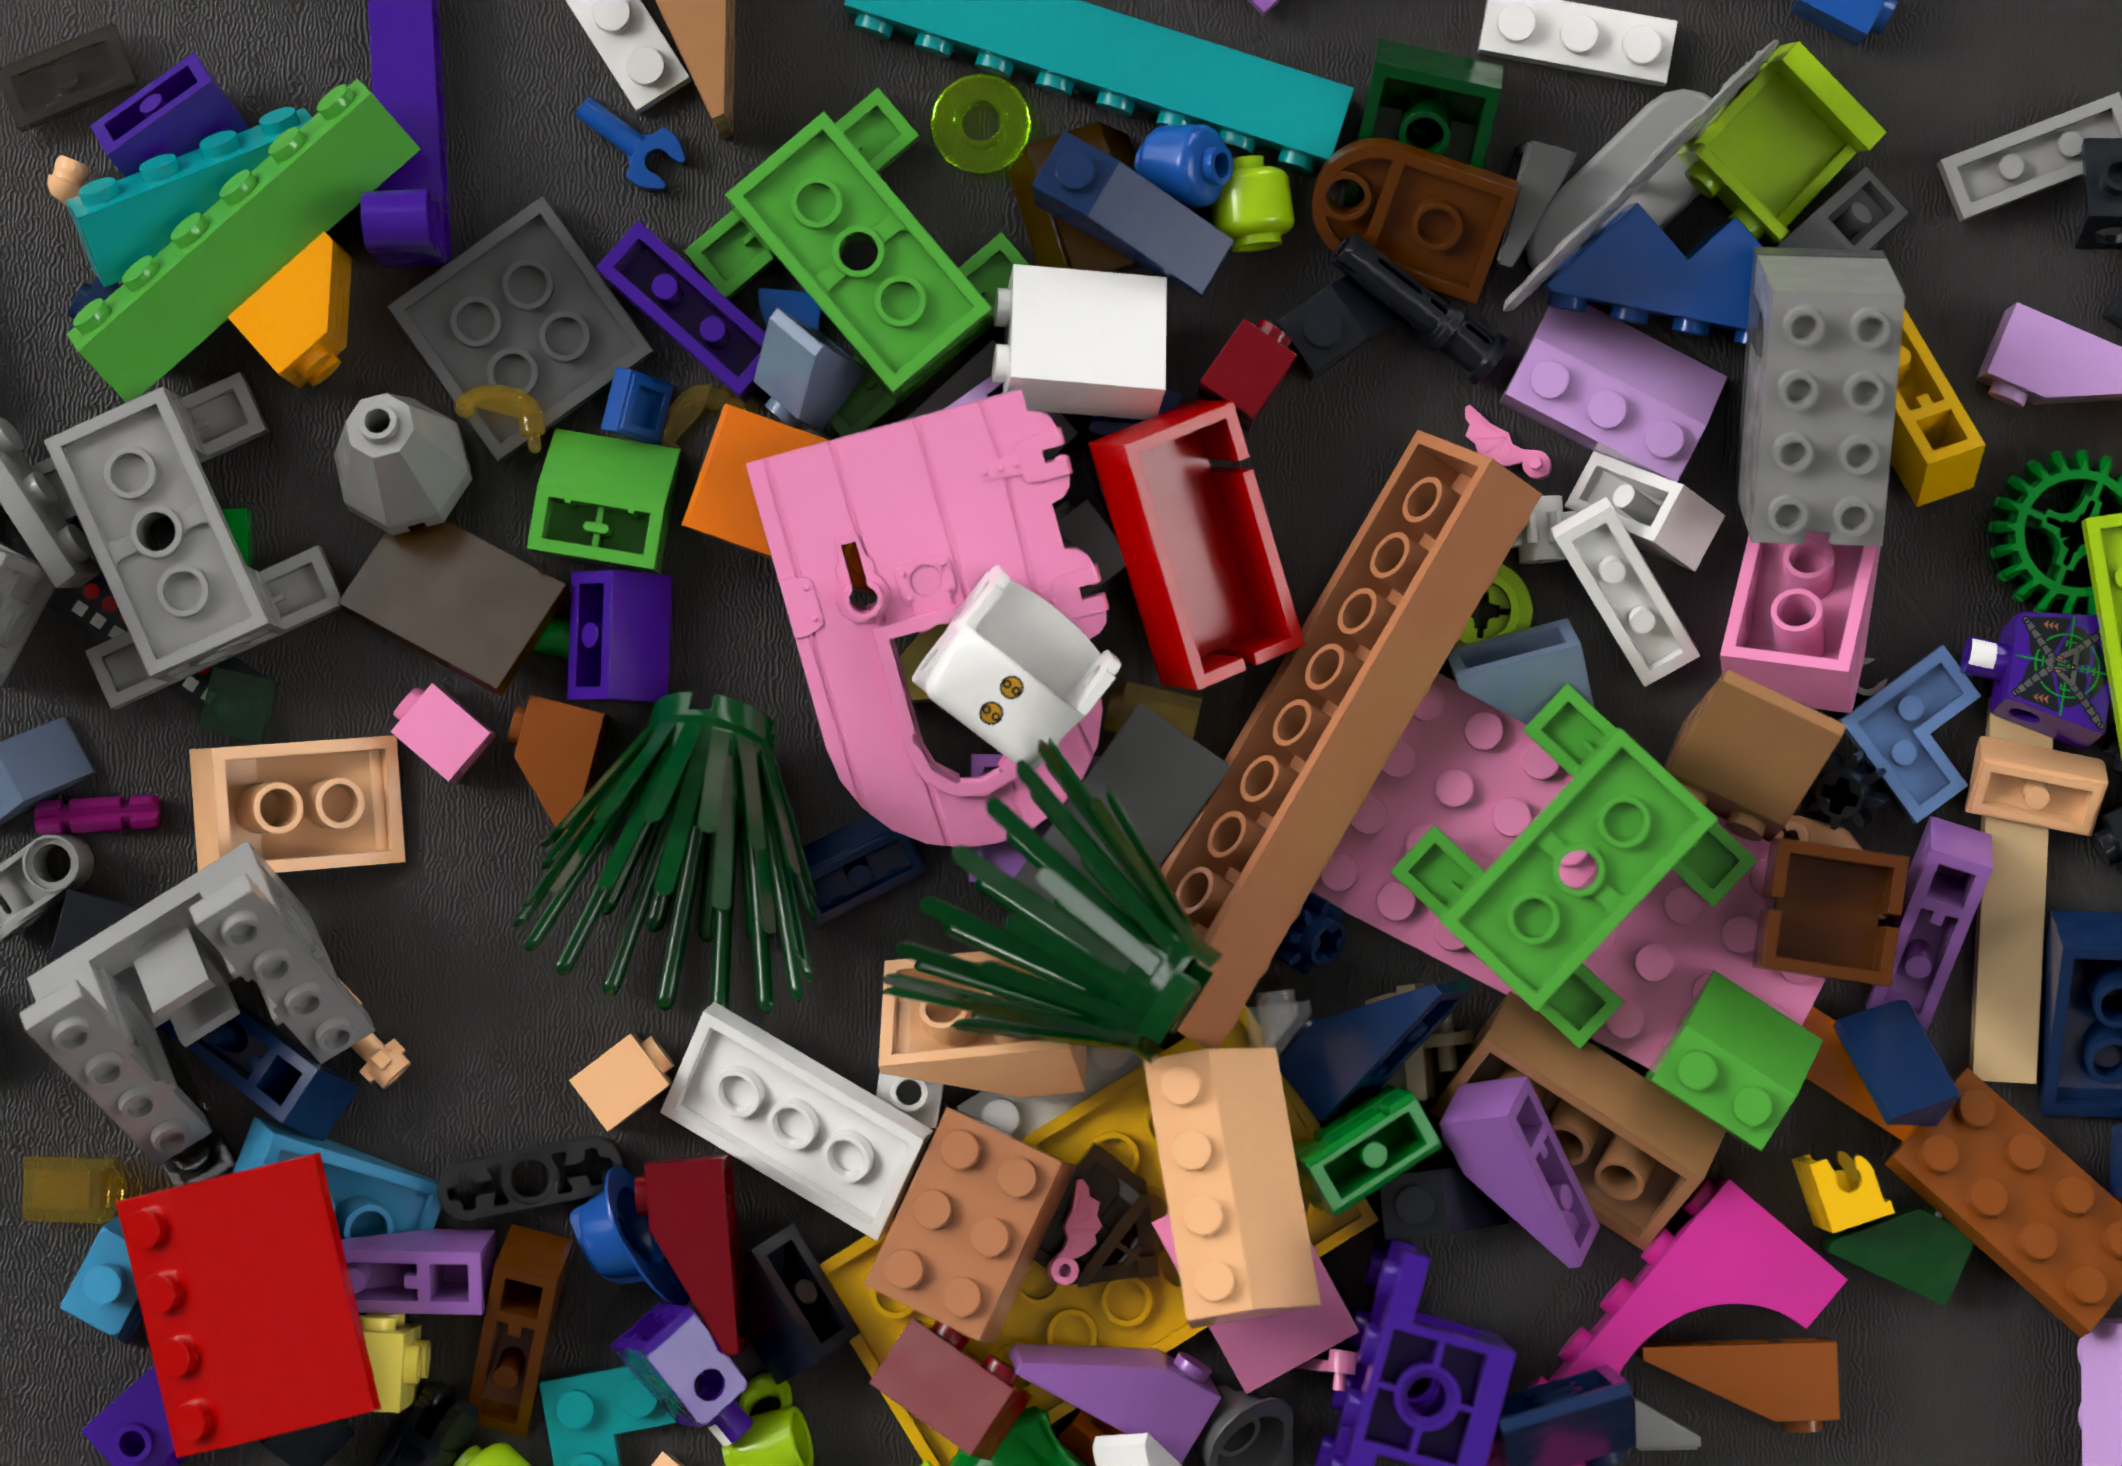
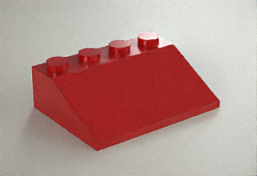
[116,1152,381,1458]

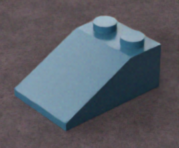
[233,1115,449,1239]

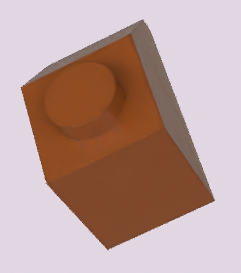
[508,695,611,836]

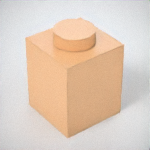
[569,1032,675,1132]

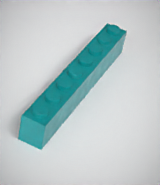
[844,0,1354,174]

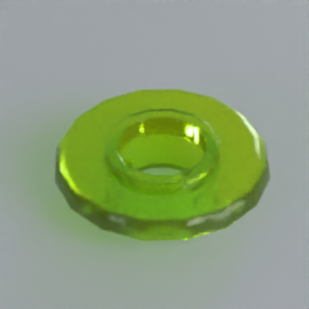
[930,73,1031,174]

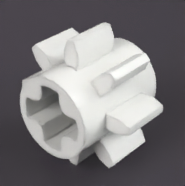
[1511,495,1578,564]

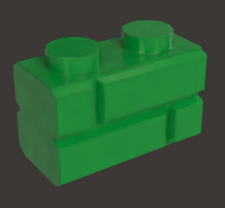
[1293,1084,1442,1217]

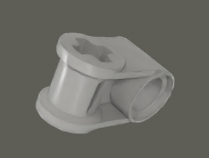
[0,834,94,943]

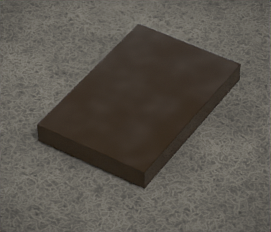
[338,520,570,697]

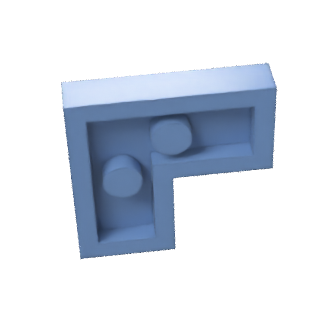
[1838,645,1981,824]

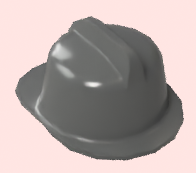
[1194,1384,1294,1466]

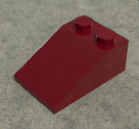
[634,1153,747,1355]

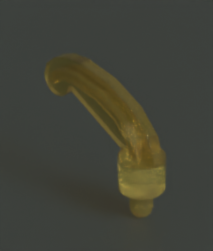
[455,385,545,453]
[659,385,745,455]

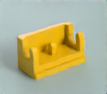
[1791,1150,1895,1233]

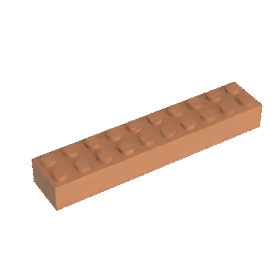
[1160,430,1542,1049]

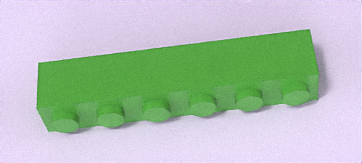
[67,78,421,403]

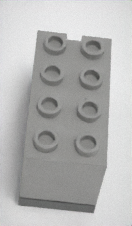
[1734,247,1905,546]

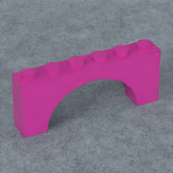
[1486,1176,1848,1466]

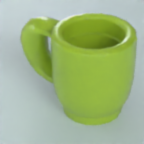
[722,1372,814,1466]

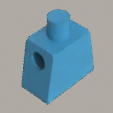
[60,1214,143,1345]

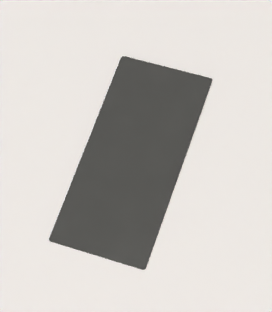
[1014,703,1231,913]

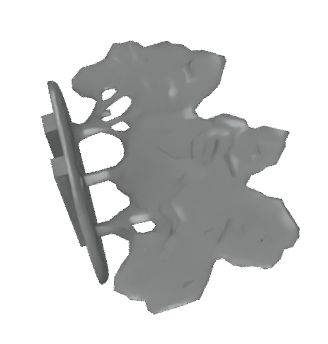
[1503,39,1779,312]

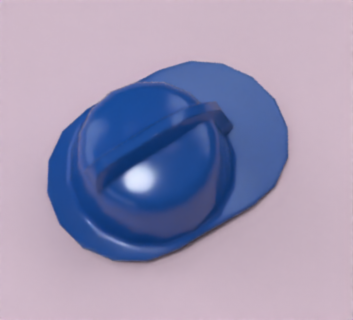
[570,1167,690,1306]

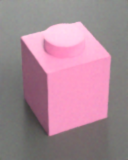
[390,683,498,784]

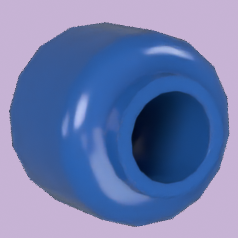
[1134,124,1233,208]

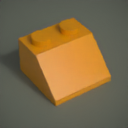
[228,231,352,389]

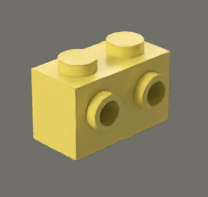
[359,1313,431,1413]

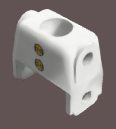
[912,565,1121,770]

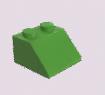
[1644,970,1823,1151]

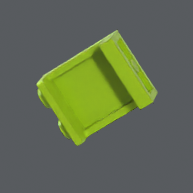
[1676,41,1887,244]

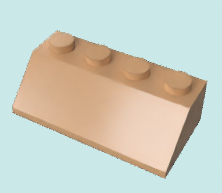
[1143,1048,1321,1329]

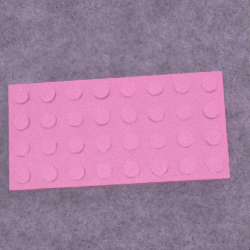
[1311,673,1826,1069]

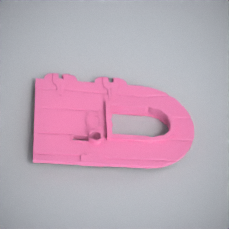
[746,388,1110,847]

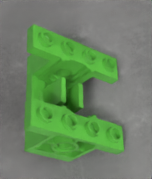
[684,88,1029,437]
[1390,683,1758,1049]

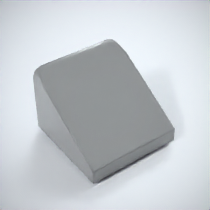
[1632,1396,1701,1451]

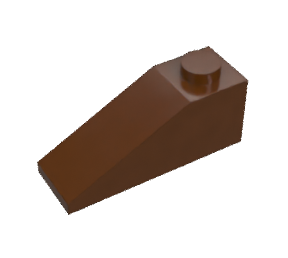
[468,1224,574,1438]

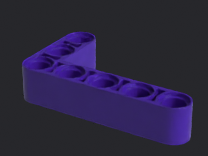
[361,0,451,268]

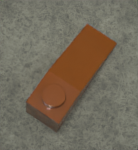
[1636,1337,1840,1433]

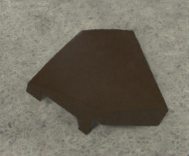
[1034,1141,1160,1287]

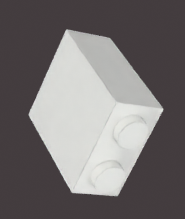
[992,264,1167,420]

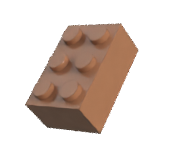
[864,1107,1077,1342]

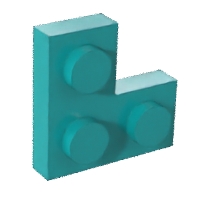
[539,1365,677,1466]

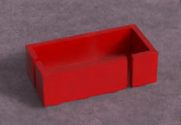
[1088,400,1305,691]

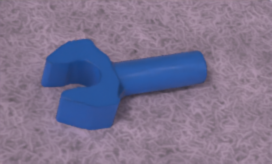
[575,96,687,193]

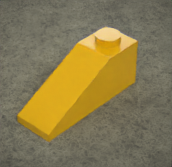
[1890,308,1986,507]

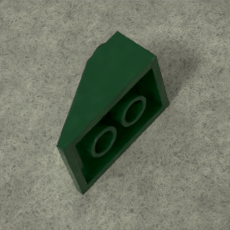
[1343,39,1504,207]

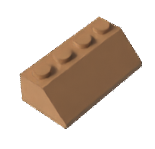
[1429,991,1726,1251]

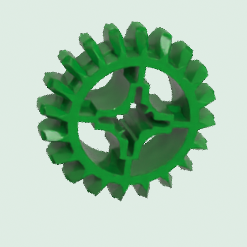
[1985,449,2122,615]

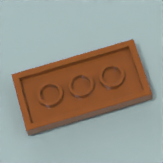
[1884,1068,2122,1338]

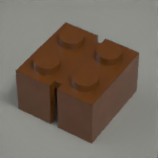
[1752,838,1909,987]

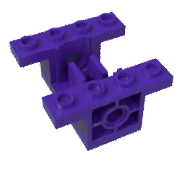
[1314,1239,1517,1466]

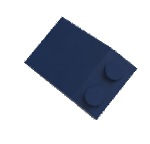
[2039,910,2122,1118]
[1494,1365,1637,1466]

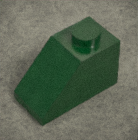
[1819,1204,1974,1307]

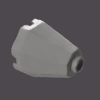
[334,393,472,535]

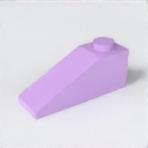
[1976,302,2122,408]

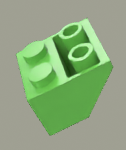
[527,428,682,574]

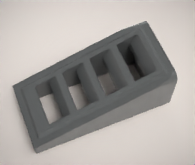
[1490,140,1577,271]

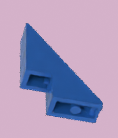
[1539,202,1762,345]

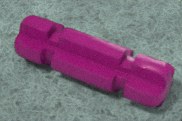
[34,794,162,835]

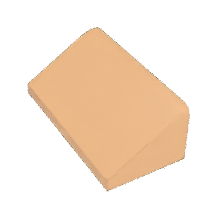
[1965,736,2109,837]

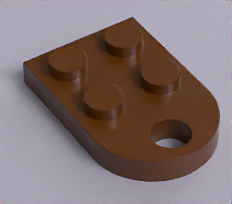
[1312,138,1520,304]

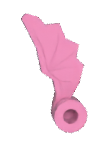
[1465,405,1552,480]
[1046,1179,1103,1285]
[1294,1349,1358,1392]

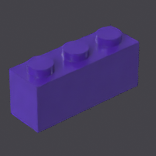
[595,220,765,404]

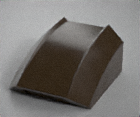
[1008,121,1147,273]

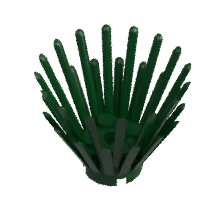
[513,692,818,1014]
[881,737,1222,1064]

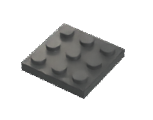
[387,196,655,464]

